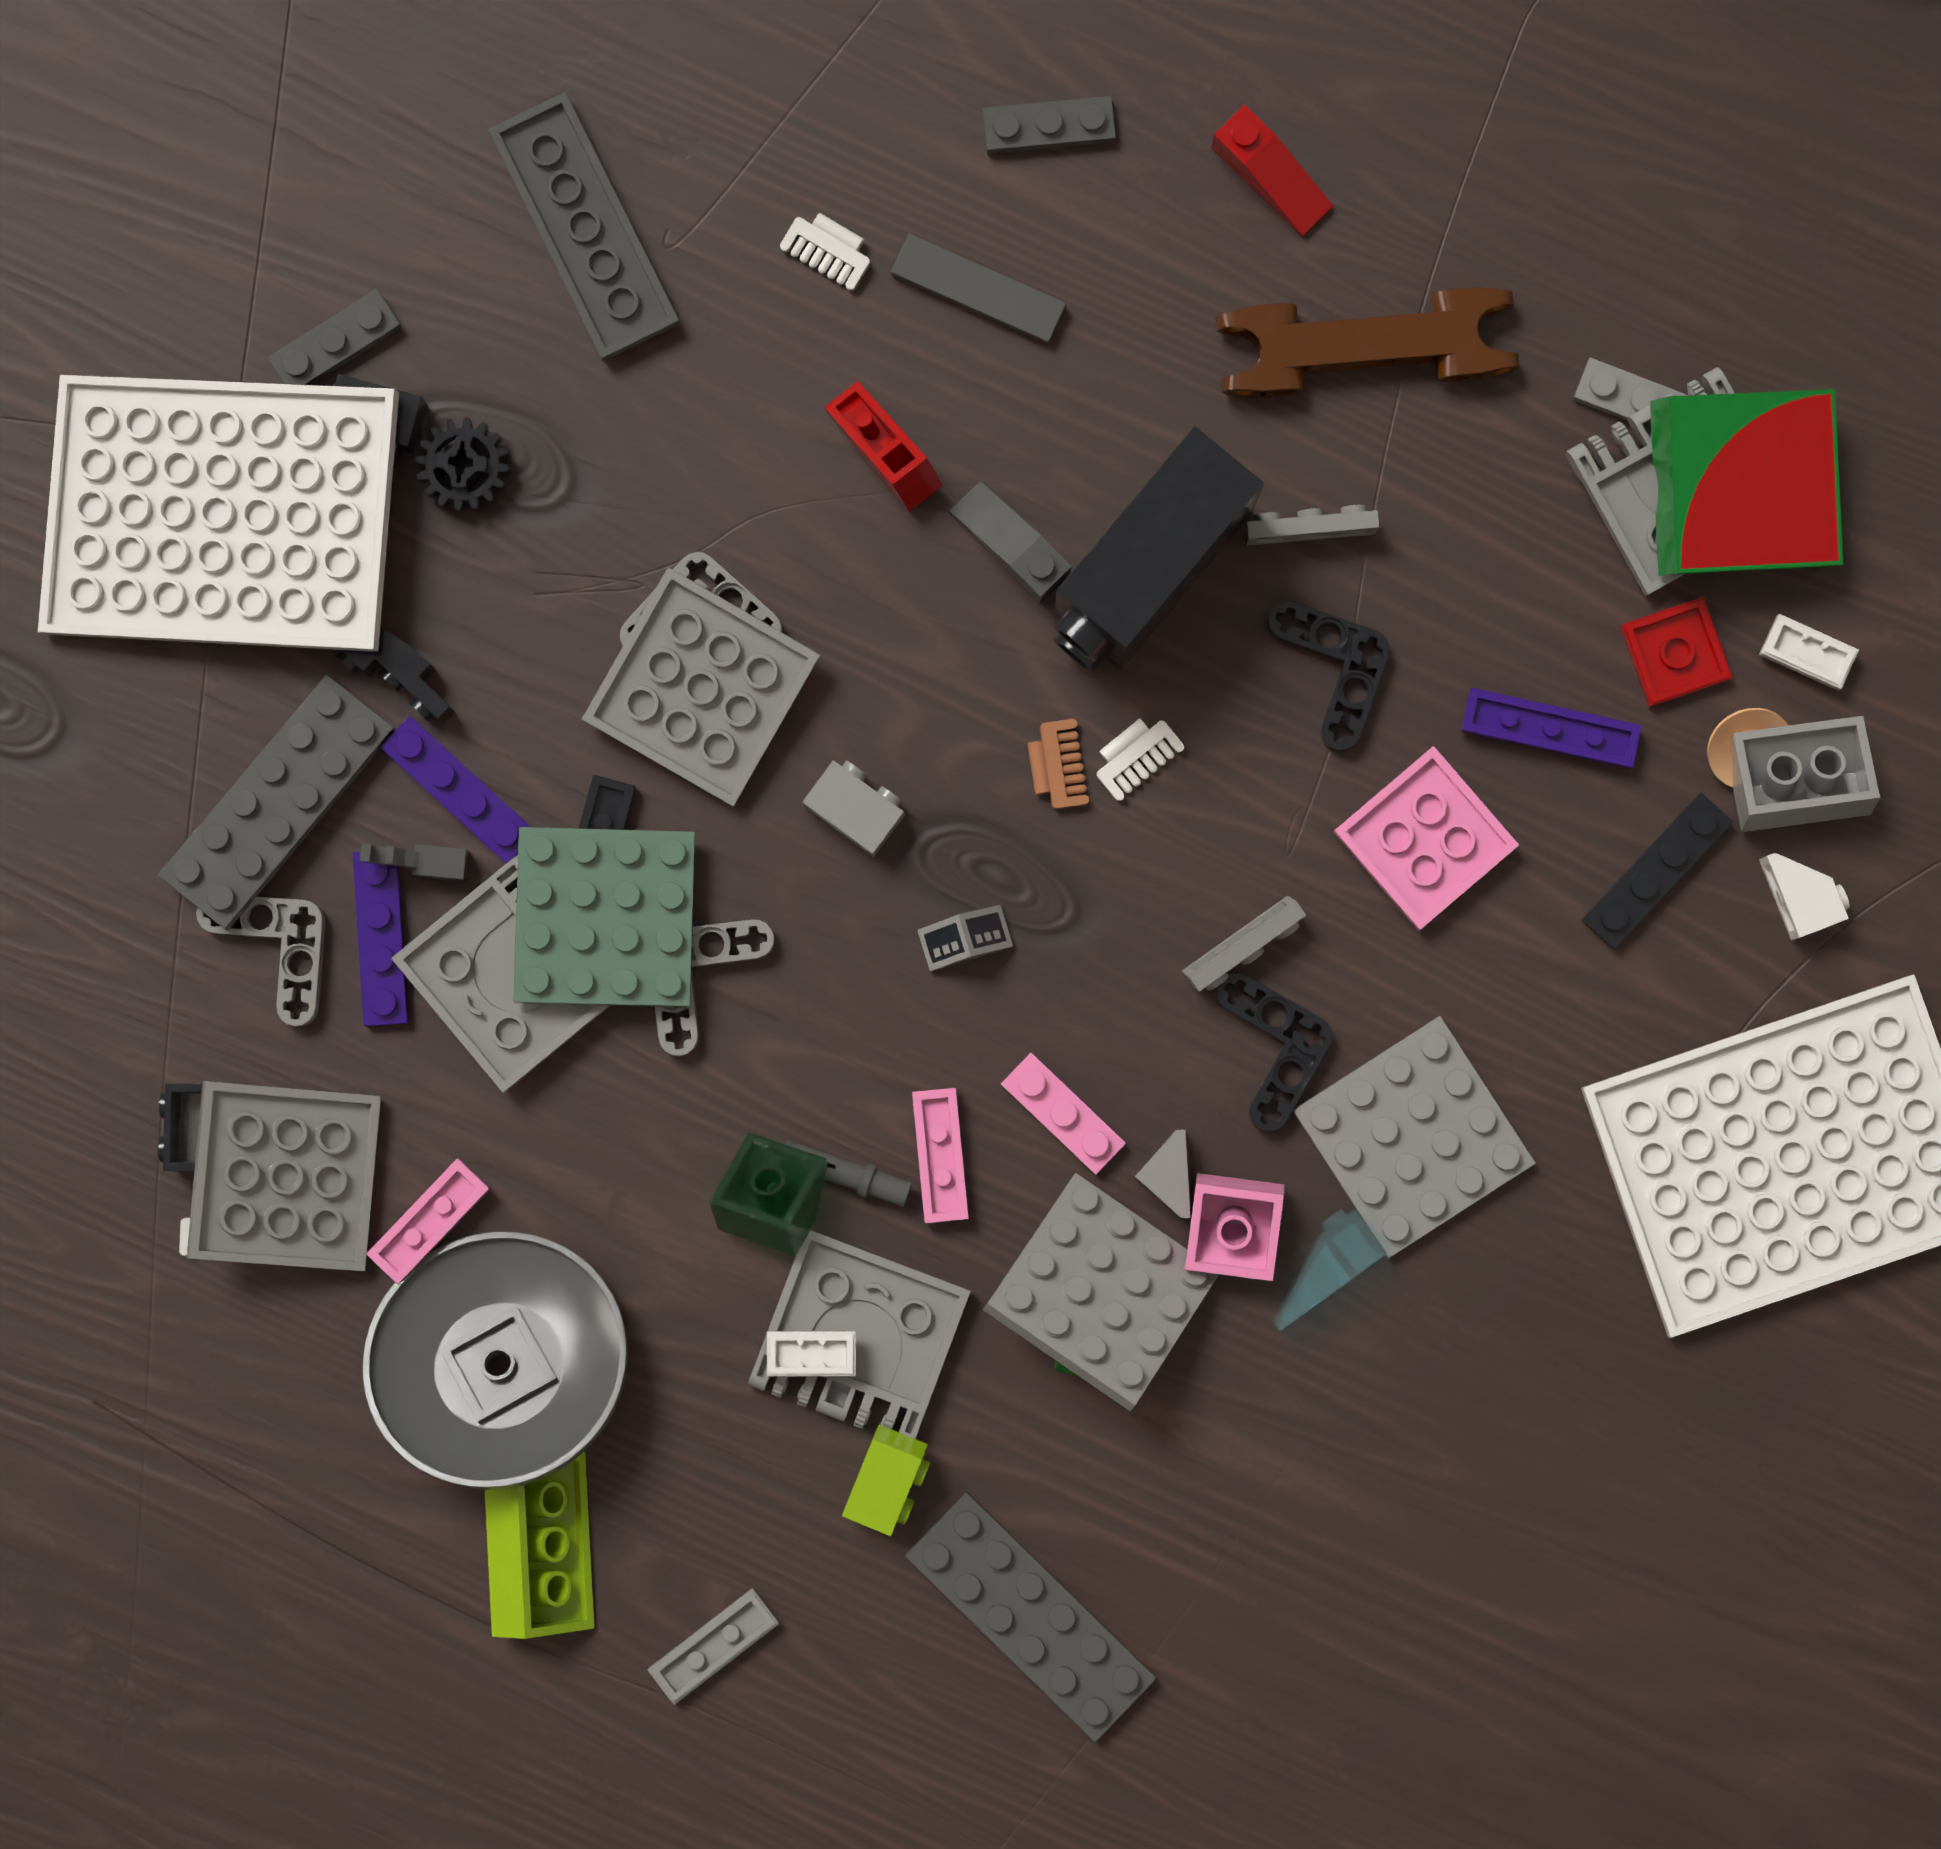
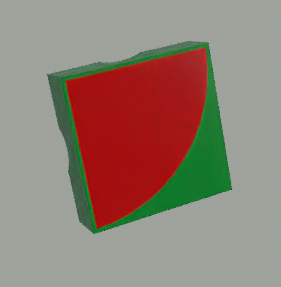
[1650,389,1843,576]

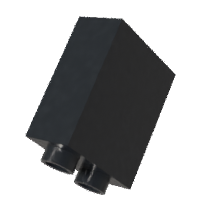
[1053,426,1264,673]

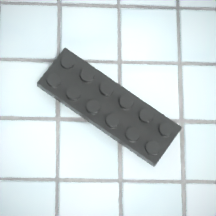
[488,92,680,362]
[158,674,395,931]
[905,1491,1156,1742]

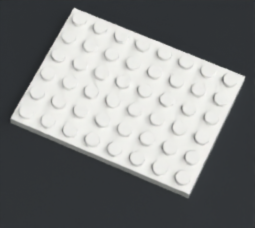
[38,375,399,652]
[1581,974,1941,1338]

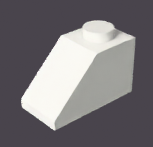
[1759,853,1850,940]

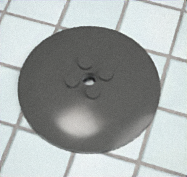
[363,1232,628,1490]

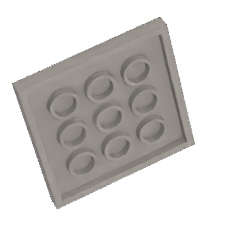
[582,567,820,806]
[1292,1016,1535,1258]
[186,1081,381,1271]
[983,1173,1219,1411]

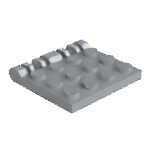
[1565,367,1734,596]
[391,855,610,1093]
[748,1229,971,1439]

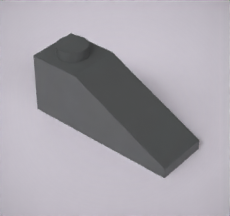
[949,481,1072,604]

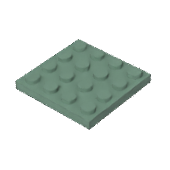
[513,827,695,1008]

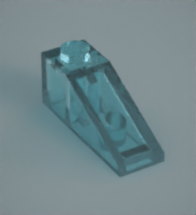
[1272,1208,1387,1331]

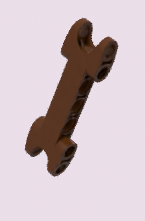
[1216,287,1520,398]

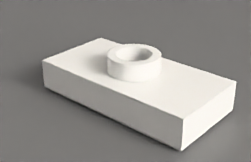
[1759,614,1859,691]
[767,1331,856,1376]

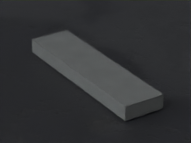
[891,233,1066,345]

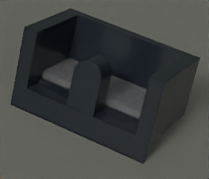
[158,1083,203,1172]

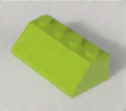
[485,1452,594,1639]

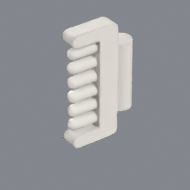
[780,213,870,291]
[1096,718,1184,801]

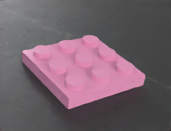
[1333,746,1519,931]

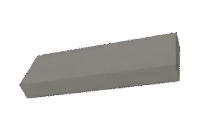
[647,1587,780,1705]

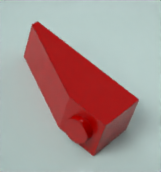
[1211,104,1333,238]
[824,381,943,512]

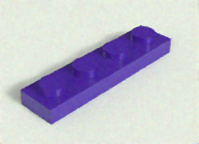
[1460,688,1642,769]
[380,715,530,863]
[352,852,410,1027]

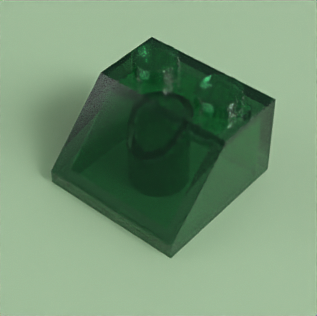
[709,1132,828,1257]

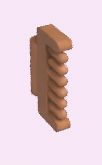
[1027,719,1089,810]

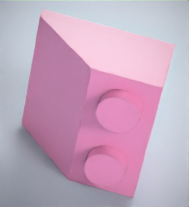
[1185,1173,1284,1281]

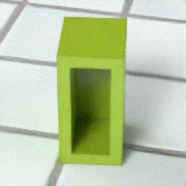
[842,1424,930,1536]

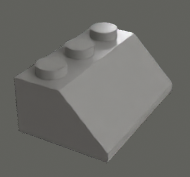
[1732,716,1880,832]

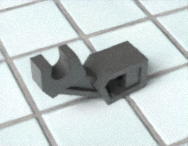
[360,843,469,882]

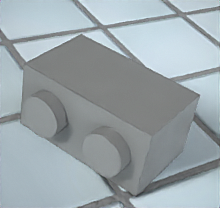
[802,760,905,857]

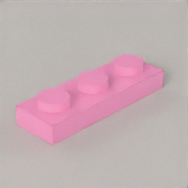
[1001,1053,1126,1175]
[912,1088,969,1223]
[366,1158,491,1284]

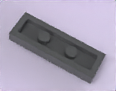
[983,96,1116,154]
[267,289,402,385]

